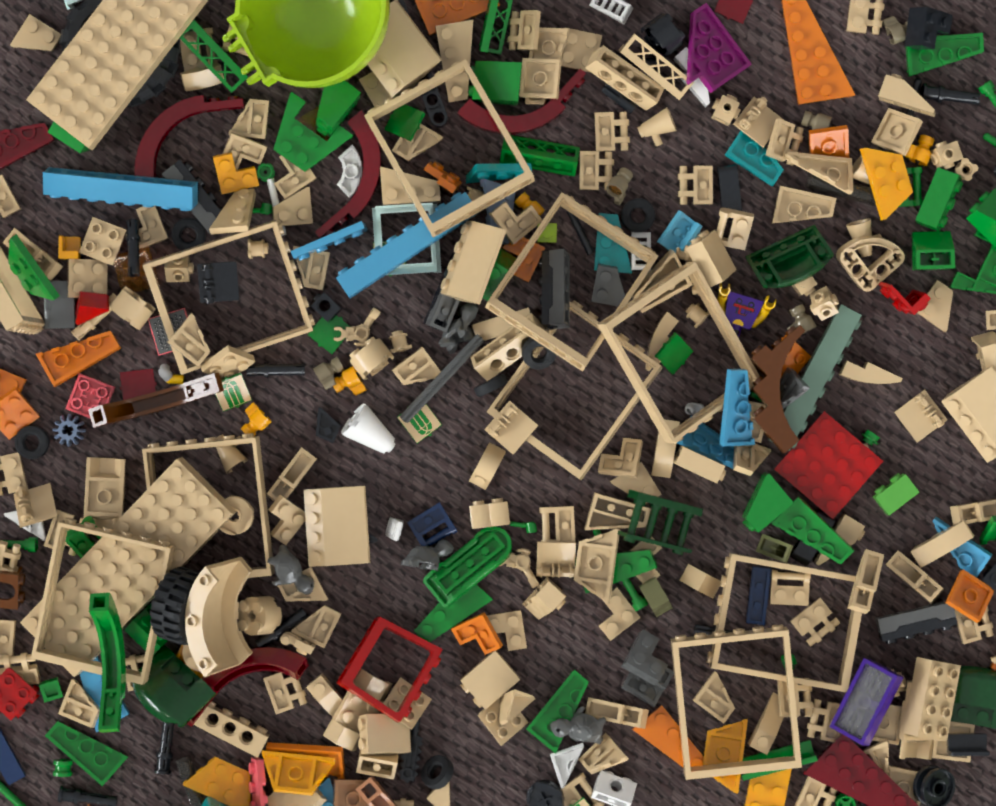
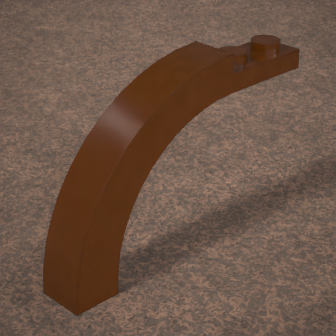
[88,372,224,428]

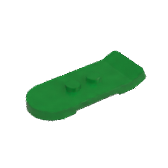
[423,526,512,607]

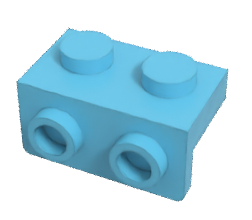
[657,210,703,253]

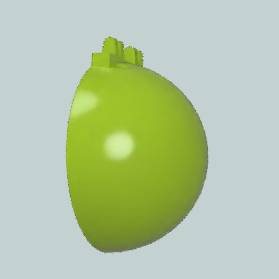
[222,0,390,88]

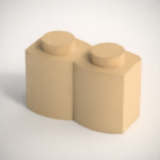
[469,498,510,529]

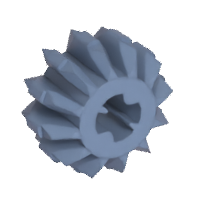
[53,414,86,447]

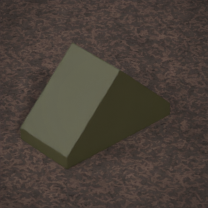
[756,534,793,564]
[639,577,673,617]

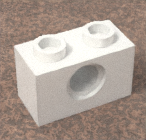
[591,771,637,806]

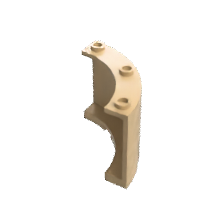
[185,557,253,677]

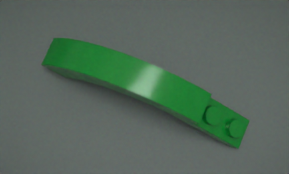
[89,592,126,733]

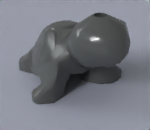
[439,303,479,354]
[401,539,454,571]
[267,545,314,595]
[550,706,606,744]

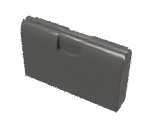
[44,281,76,329]

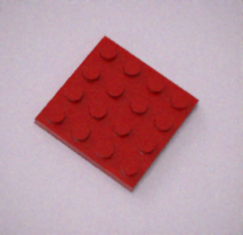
[774,411,883,519]

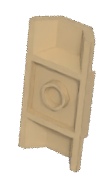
[84,457,126,534]
[323,668,393,751]
[899,680,933,760]

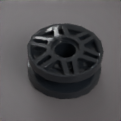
[913,765,956,806]

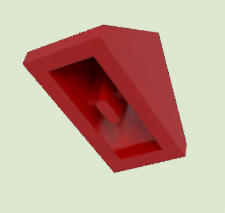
[75,291,109,325]

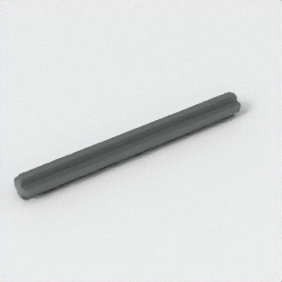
[400,334,484,423]

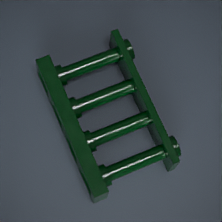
[617,489,703,555]

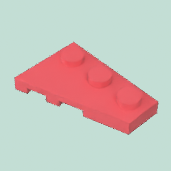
[248,757,268,806]

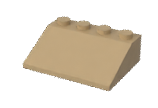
[367,0,442,98]
[441,221,507,304]
[941,365,996,463]
[304,486,370,567]

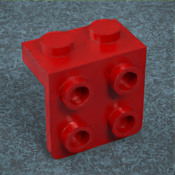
[878,282,931,315]
[0,668,40,721]

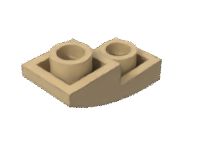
[180,63,224,91]

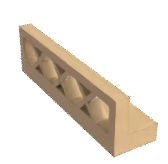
[619,33,694,100]

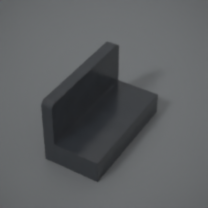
[947,733,990,756]

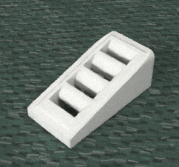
[589,0,633,24]
[631,232,651,271]
[385,517,404,541]

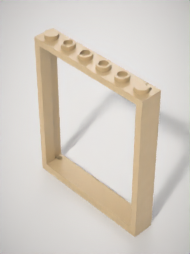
[364,59,535,238]
[485,193,658,372]
[142,220,315,375]
[0,247,45,335]
[597,262,759,444]
[487,300,662,481]
[142,433,275,578]
[31,518,175,685]
[707,553,862,692]
[671,624,802,780]

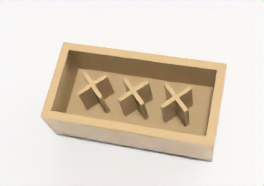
[903,657,961,742]

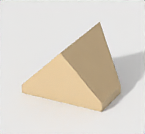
[499,689,535,725]

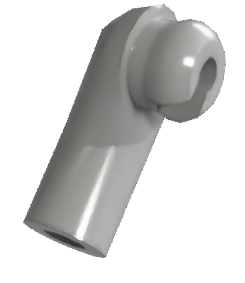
[685,402,706,423]

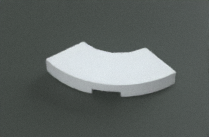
[337,144,362,198]

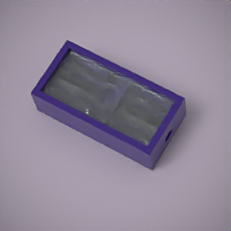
[829,658,904,746]

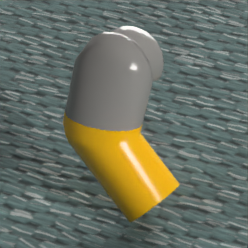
[158,364,185,384]

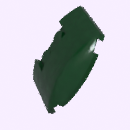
[745,224,834,288]
[131,646,216,727]
[951,666,996,729]

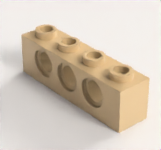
[585,45,665,111]
[470,313,546,381]
[194,701,270,758]

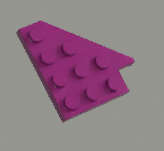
[686,3,752,93]

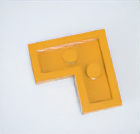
[213,152,259,194]

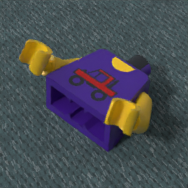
[717,283,777,338]

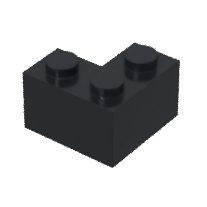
[904,7,953,50]

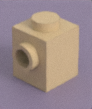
[791,277,817,296]

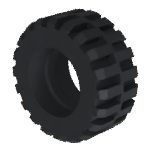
[150,567,200,645]

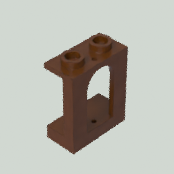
[0,567,26,610]

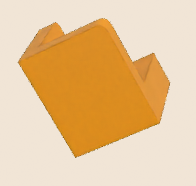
[58,236,81,260]

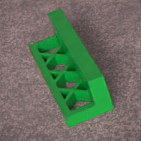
[478,0,513,55]
[180,20,248,93]
[500,135,580,177]
[741,739,818,781]

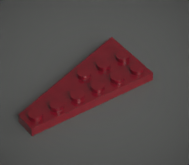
[0,123,55,170]
[803,734,919,806]

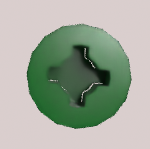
[53,759,73,777]
[835,793,856,806]

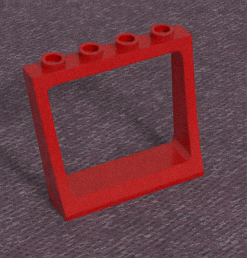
[336,617,443,723]

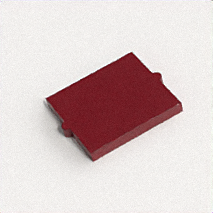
[714,0,753,24]
[120,368,157,400]

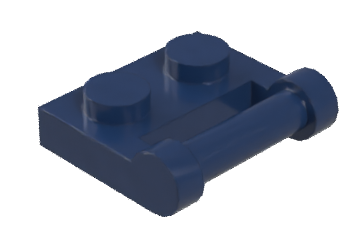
[407,502,458,547]

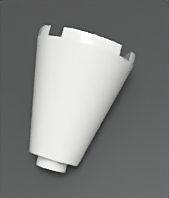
[341,403,395,454]

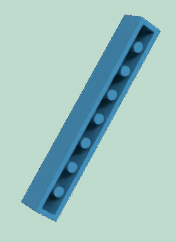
[43,167,198,211]
[336,192,478,298]

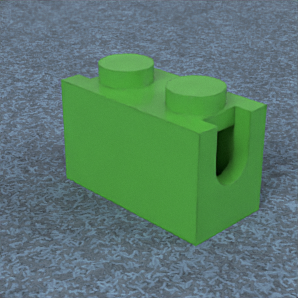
[872,473,919,516]

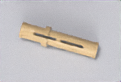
[71,293,117,341]

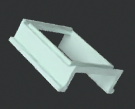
[372,203,441,275]

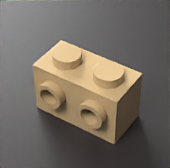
[356,750,398,780]

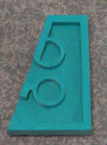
[725,130,784,187]
[466,163,532,184]
[594,213,632,274]

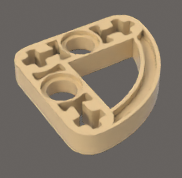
[836,235,905,292]

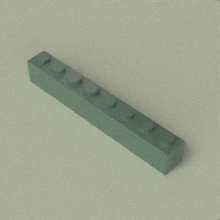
[767,304,862,451]

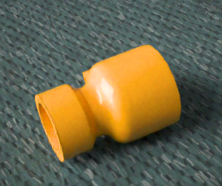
[905,135,935,166]
[514,192,545,216]
[333,366,367,396]
[241,402,272,436]

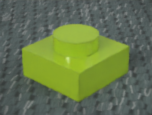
[537,223,557,243]

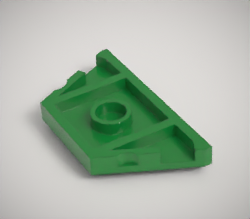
[8,234,60,301]

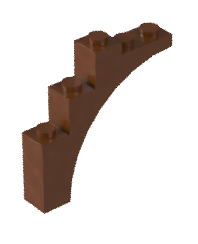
[750,325,805,453]

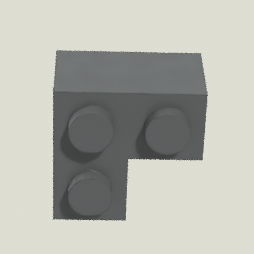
[621,629,668,685]

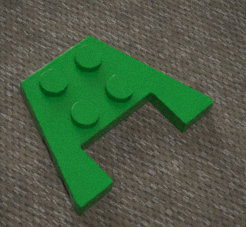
[273,92,353,172]
[949,230,996,294]

